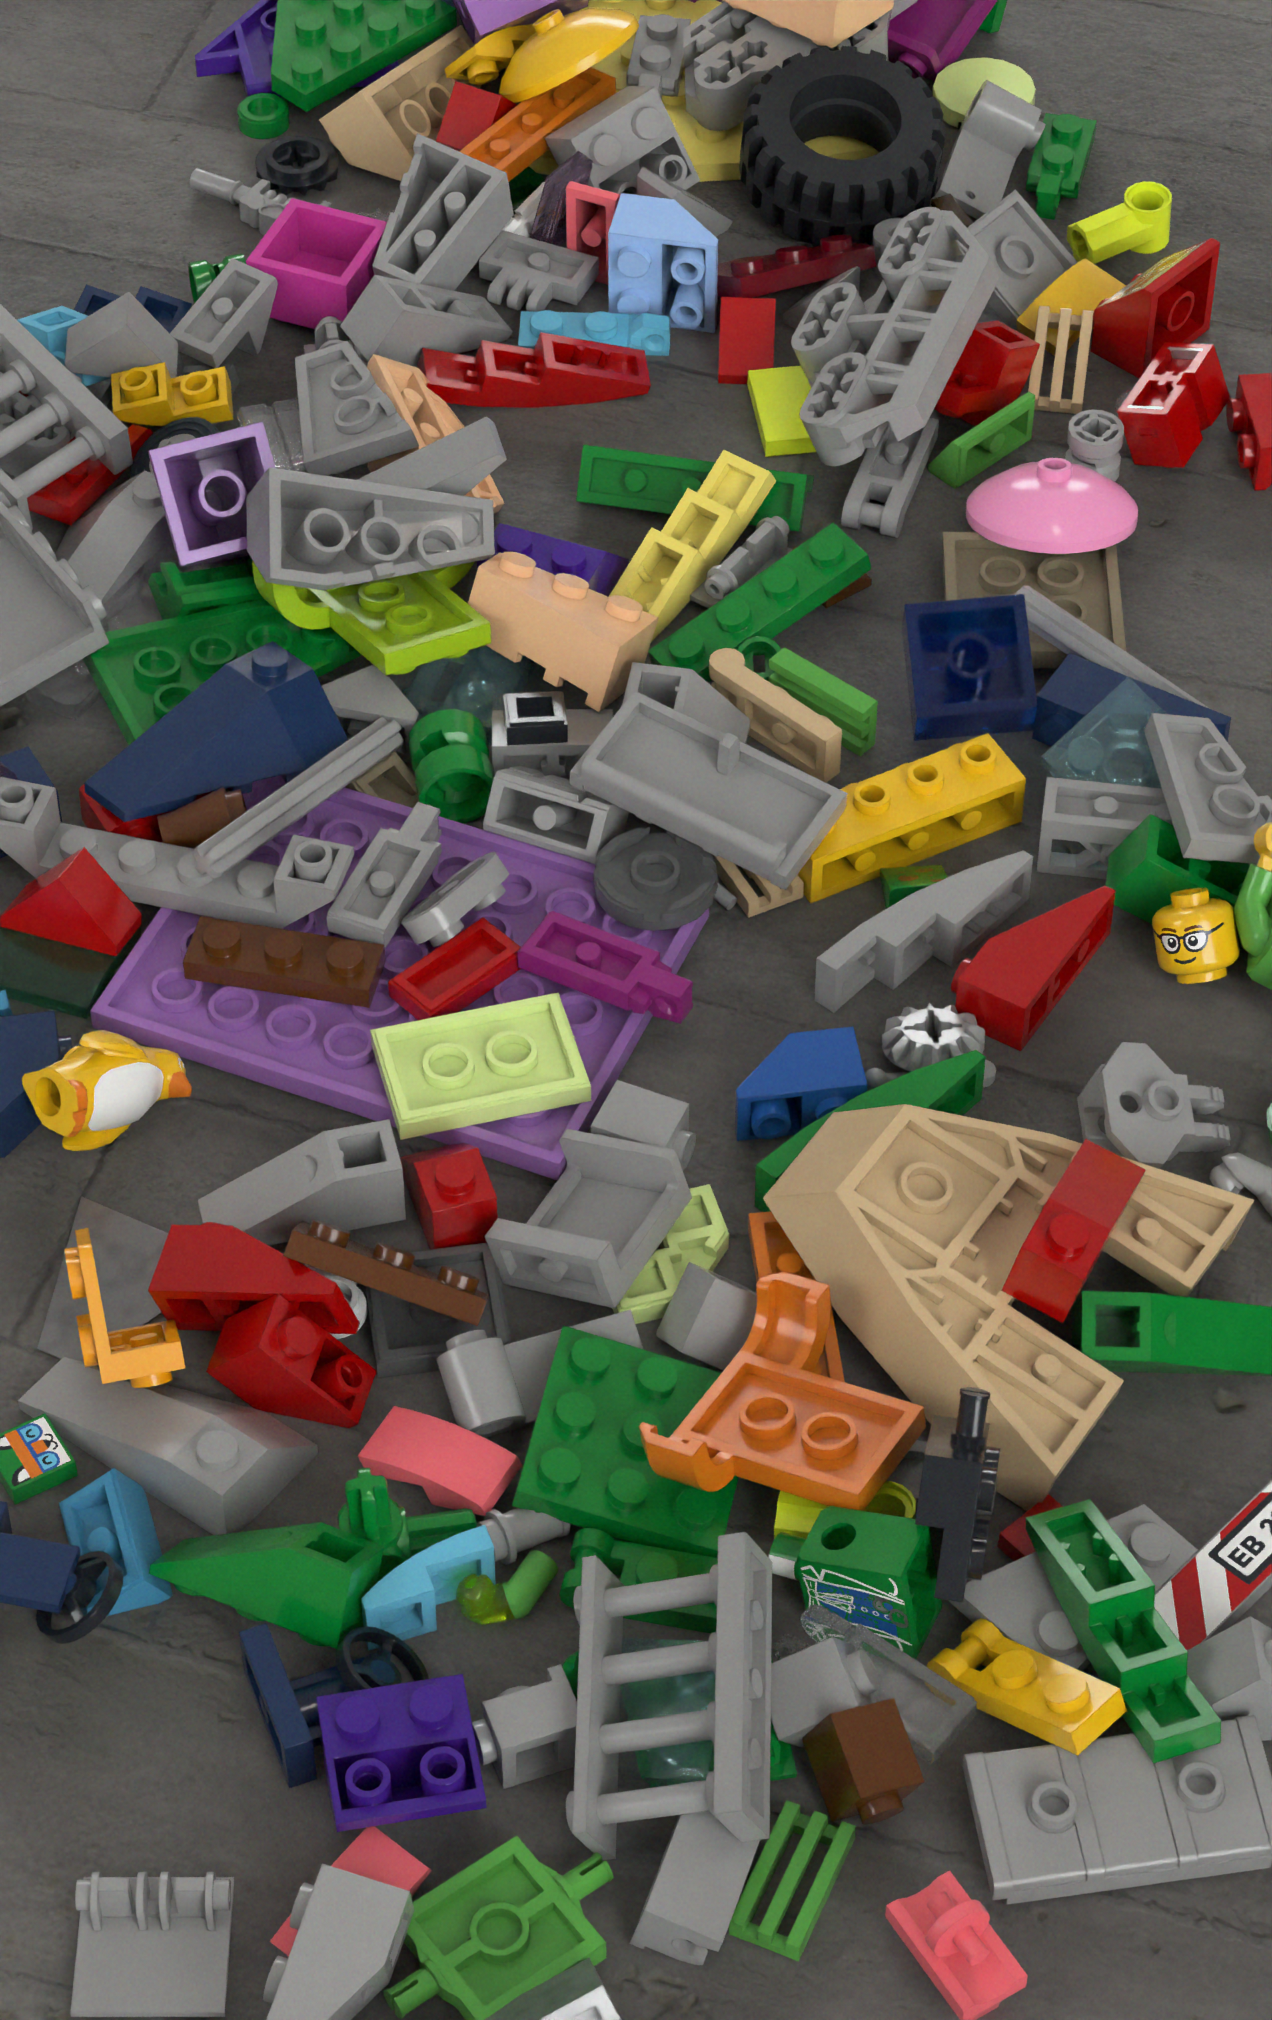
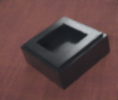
[503,691,568,745]

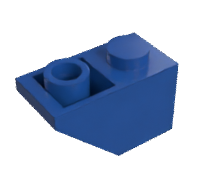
[735,1026,867,1141]

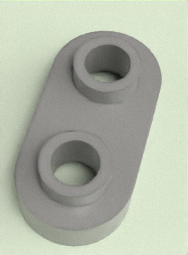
[401,852,509,947]

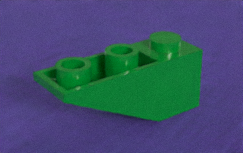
[1072,1291,1272,1376]
[149,1522,384,1649]

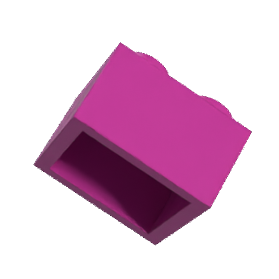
[246,198,387,338]

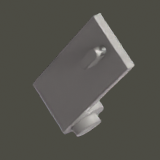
[935,80,1046,219]
[436,1309,643,1438]

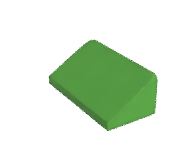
[927,392,1035,489]

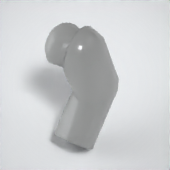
[1209,1152,1272,1218]

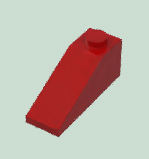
[951,885,1116,1051]
[1001,1139,1146,1323]
[148,1222,360,1334]

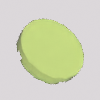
[933,57,1036,128]

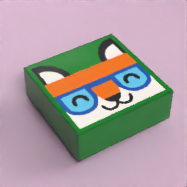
[0,1413,78,1505]

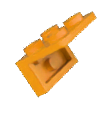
[64,1228,185,1388]

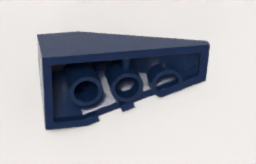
[84,641,349,822]

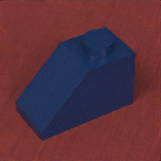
[0,1010,73,1158]

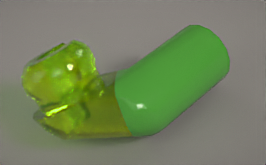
[456,1550,558,1625]

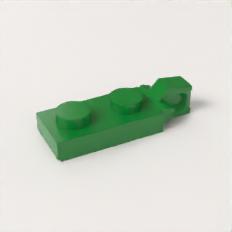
[1026,113,1097,220]

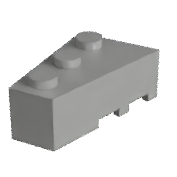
[372,133,514,291]

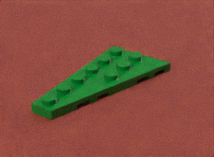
[83,598,362,745]

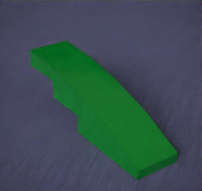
[754,1050,986,1212]
[1026,1499,1221,1764]

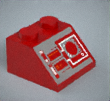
[1091,238,1220,379]

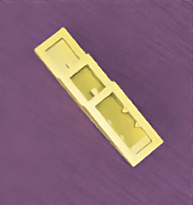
[609,450,776,642]

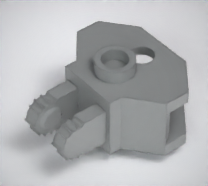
[1077,1042,1231,1169]

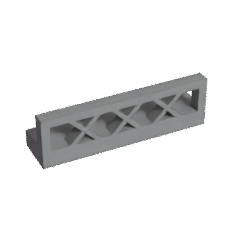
[1036,777,1173,879]

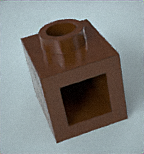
[802,1698,925,1825]

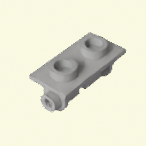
[690,516,792,608]

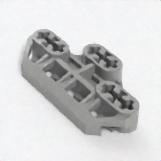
[683,0,918,131]
[791,207,999,466]

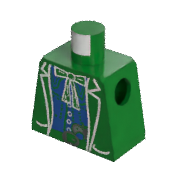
[769,1506,942,1662]

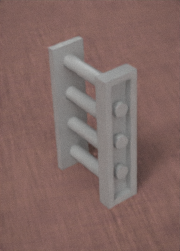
[0,304,133,530]
[566,1532,772,1861]

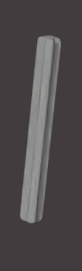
[193,717,403,878]

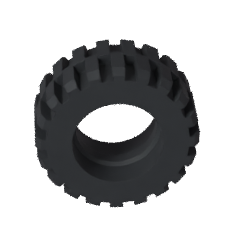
[739,46,945,247]

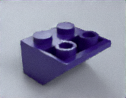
[316,1674,487,1832]

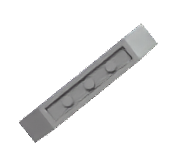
[0,777,354,929]

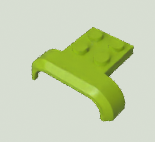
[252,561,491,676]

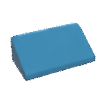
[59,1468,173,1616]

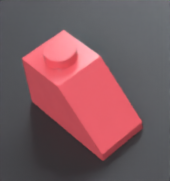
[566,181,620,285]

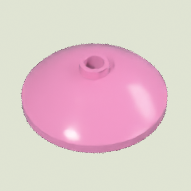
[966,458,1138,554]

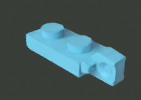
[518,310,670,356]

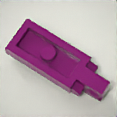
[517,911,694,1024]

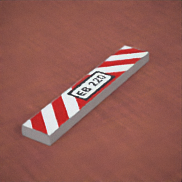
[1154,1480,1272,1650]

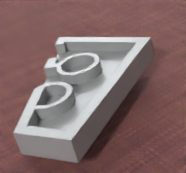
[295,341,419,476]
[1144,713,1272,864]
[949,1504,1198,1671]

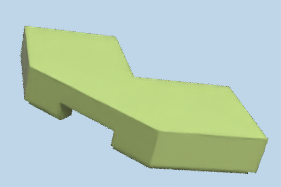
[612,1184,729,1324]

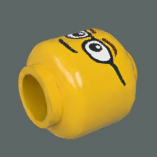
[1152,888,1240,984]

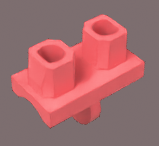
[885,1870,1028,2020]

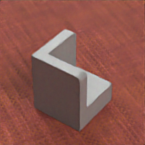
[656,1262,757,1370]

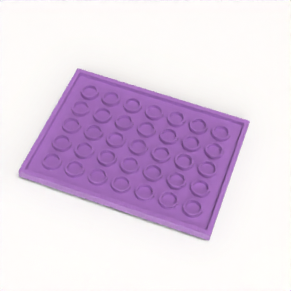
[90,775,709,1180]

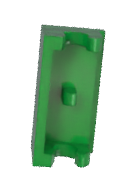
[148,559,263,620]

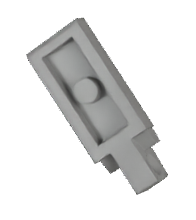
[627,14,691,100]
[326,802,442,948]

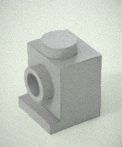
[472,1664,577,1789]

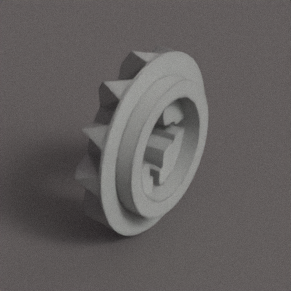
[882,1002,985,1071]

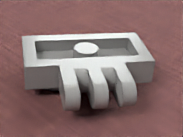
[479,230,599,312]

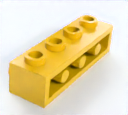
[798,733,1026,904]

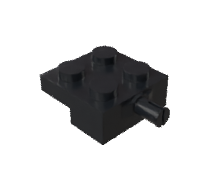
[915,1387,1001,1602]

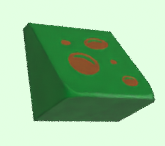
[880,865,948,909]

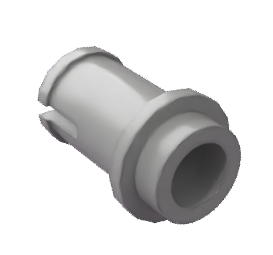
[477,1508,570,1565]

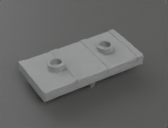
[570,691,848,890]
[962,1715,1272,1905]

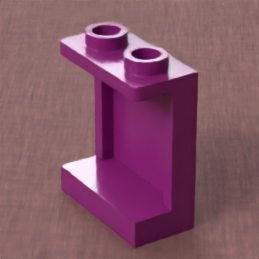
[888,0,998,82]

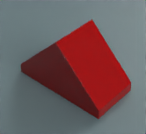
[718,297,776,384]
[0,847,142,956]

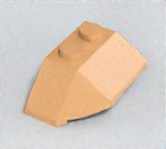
[367,354,504,513]

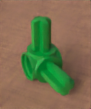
[337,1468,477,1582]

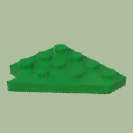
[271,0,457,112]

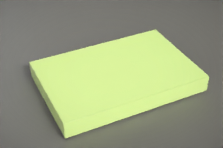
[370,992,591,1140]

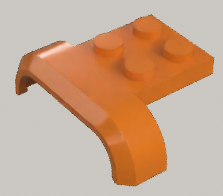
[639,1272,926,1511]

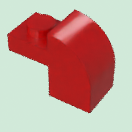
[934,320,1040,426]

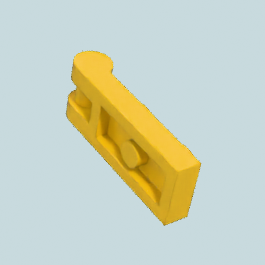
[927,1618,1127,1756]

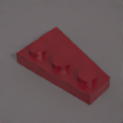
[717,235,876,298]

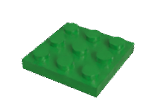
[512,1325,738,1558]

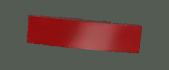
[417,332,651,408]

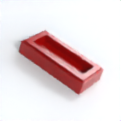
[388,917,521,1020]

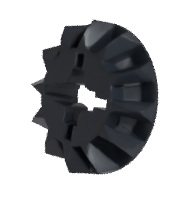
[255,136,339,196]

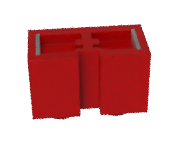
[1115,342,1230,468]

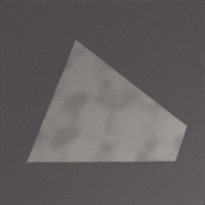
[37,1196,168,1362]

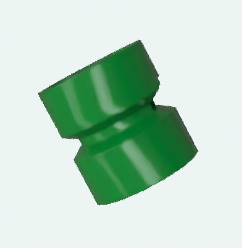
[408,709,495,824]

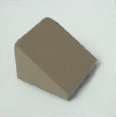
[345,751,419,808]

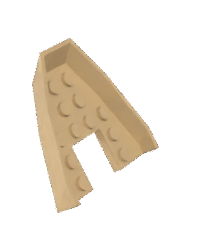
[763,1104,1254,1511]

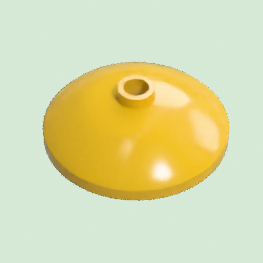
[499,8,639,103]

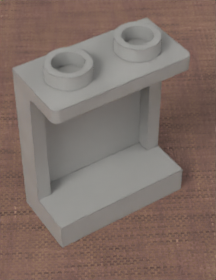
[485,1129,692,1308]

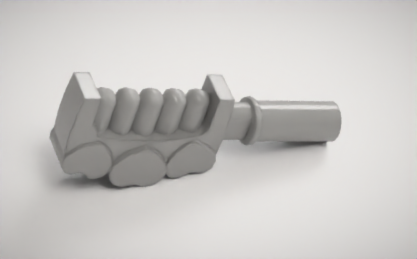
[190,168,331,236]

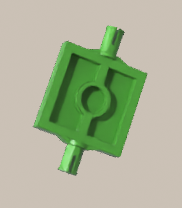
[383,1835,614,2020]

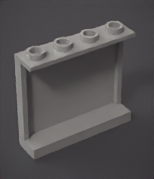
[0,501,109,707]

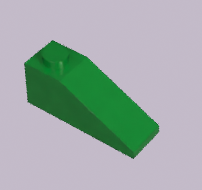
[1105,814,1250,938]

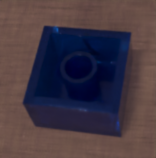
[902,594,1038,741]

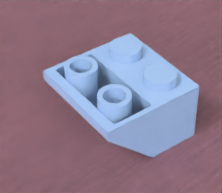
[608,193,718,333]

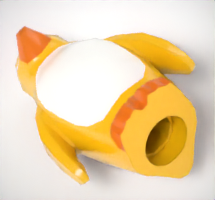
[22,1030,192,1151]

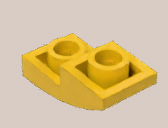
[444,24,536,85]
[1016,258,1126,356]
[111,362,234,426]

